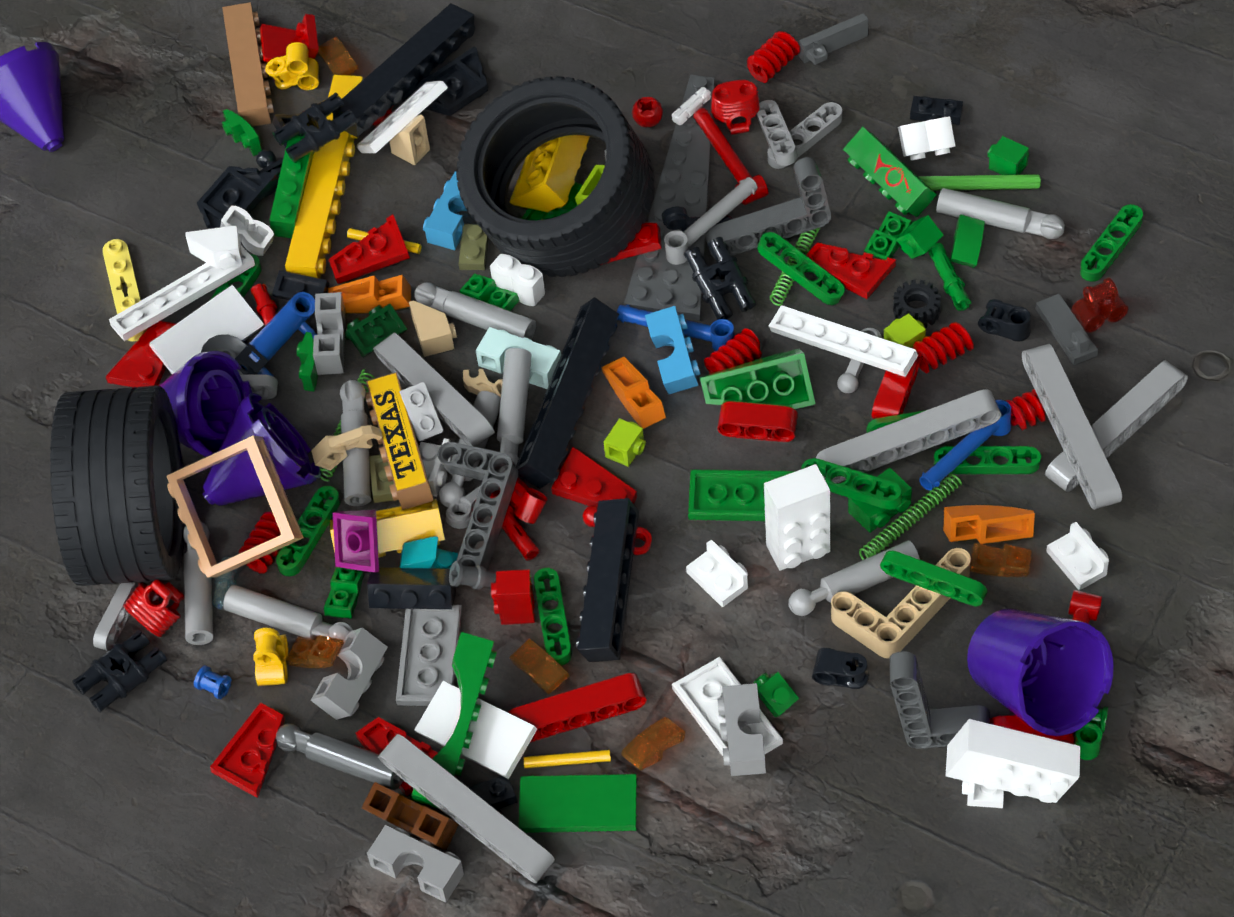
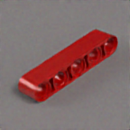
[507,673,647,743]

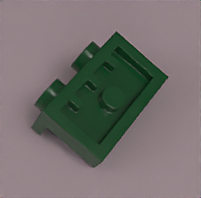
[345,304,407,358]

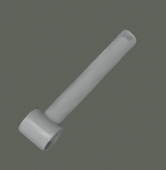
[664,177,758,265]

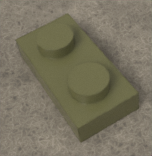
[459,224,489,270]
[369,455,394,503]

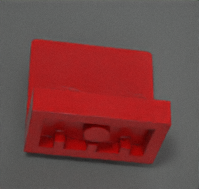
[260,14,319,62]

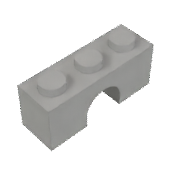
[313,292,346,375]
[311,627,388,720]
[717,683,766,776]
[367,825,464,903]

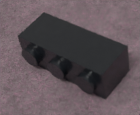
[367,568,456,610]

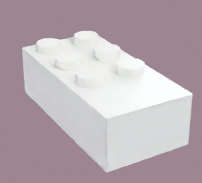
[764,464,830,571]
[946,719,1080,803]

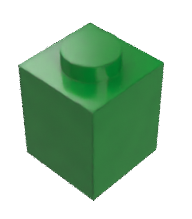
[987,136,1029,175]
[896,215,943,259]

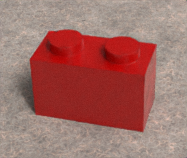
[491,569,535,625]

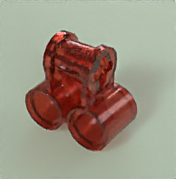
[1071,277,1129,332]

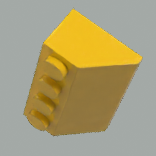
[509,135,590,212]
[330,499,445,558]

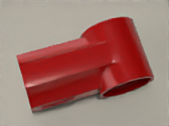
[510,478,548,524]

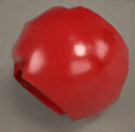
[632,97,663,127]

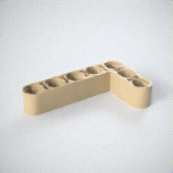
[831,548,971,658]

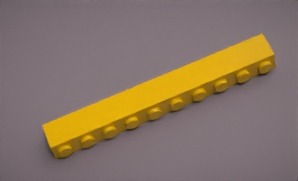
[285,75,363,279]

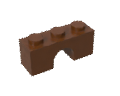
[362,782,459,850]

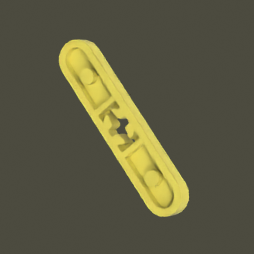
[103,239,148,342]

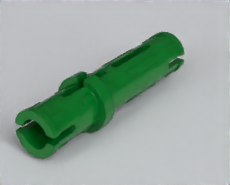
[928,243,971,311]

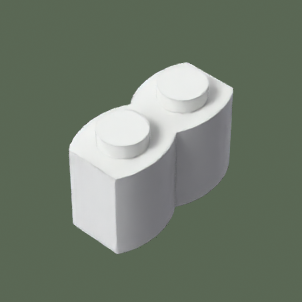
[898,116,955,161]
[220,206,274,256]
[490,254,545,306]

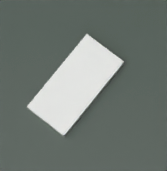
[357,81,448,153]
[149,285,264,374]
[672,657,783,756]
[415,681,537,779]

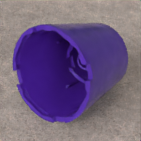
[967,609,1114,736]

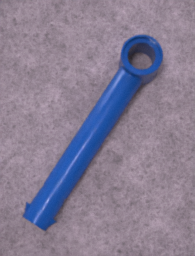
[617,304,735,351]
[919,400,1011,490]

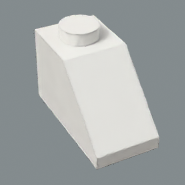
[186,225,242,269]

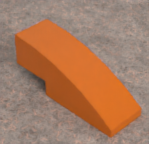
[328,275,411,313]
[601,357,666,429]
[943,505,1035,544]

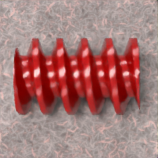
[747,31,801,83]
[913,322,974,373]
[704,328,762,374]
[1006,389,1046,431]
[239,512,282,574]

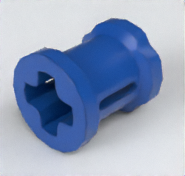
[194,665,232,699]

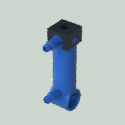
[235,292,317,381]

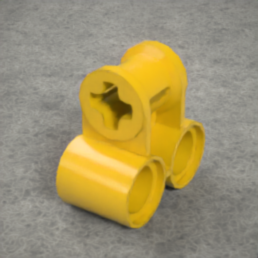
[265,42,319,90]
[253,628,288,686]

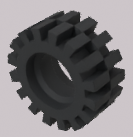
[893,279,941,328]

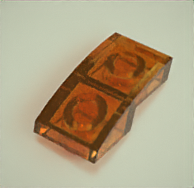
[318,37,359,76]
[970,543,1032,577]
[286,635,344,668]
[509,638,570,694]
[621,717,685,770]

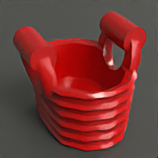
[711,80,759,135]
[123,579,184,638]

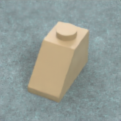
[389,115,430,165]
[409,301,457,357]

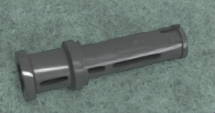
[449,561,534,590]

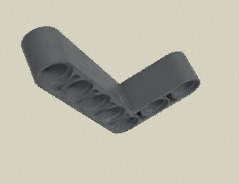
[705,157,831,258]
[438,442,518,570]
[889,651,990,749]

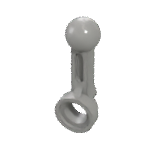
[837,328,882,393]
[446,485,500,529]

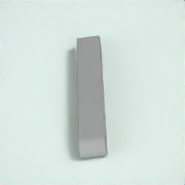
[373,333,495,447]
[1022,344,1122,510]
[1045,360,1188,492]
[816,389,1001,483]
[378,734,555,883]

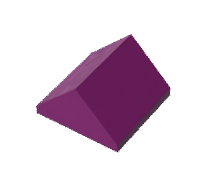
[333,510,379,572]

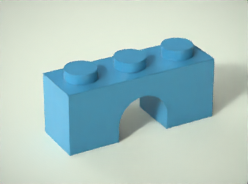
[423,171,468,250]
[645,306,701,395]

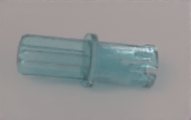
[212,556,237,610]

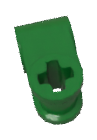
[1075,706,1108,760]

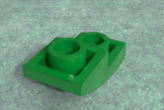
[222,109,262,156]
[864,211,912,260]
[950,214,985,268]
[459,273,520,311]
[297,332,318,392]
[324,567,364,619]

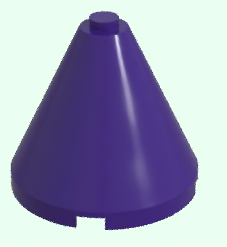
[0,42,64,152]
[160,351,252,457]
[203,393,321,506]

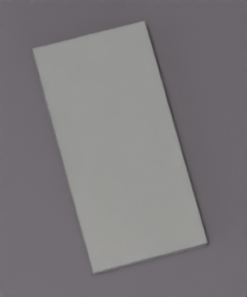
[396,605,462,706]

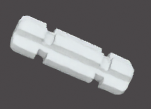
[672,87,711,125]

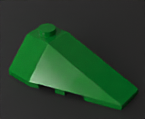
[699,349,815,409]

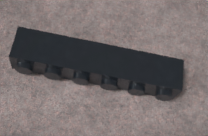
[576,498,639,662]

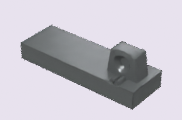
[799,13,868,65]
[1035,294,1098,365]

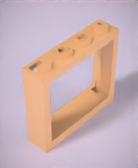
[166,436,303,578]

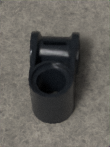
[978,299,1031,342]
[812,648,868,689]

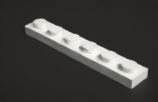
[109,245,255,341]
[769,305,918,377]

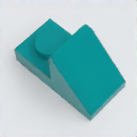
[400,536,458,569]

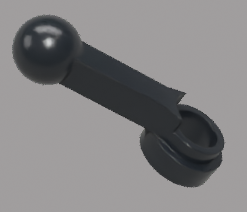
[661,206,733,232]

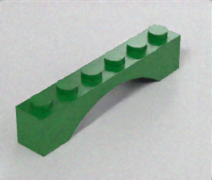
[411,632,497,809]

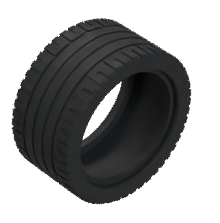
[456,76,654,277]
[50,386,185,586]

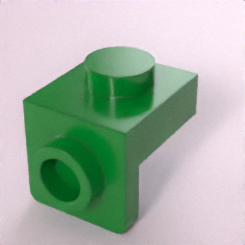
[753,672,799,717]

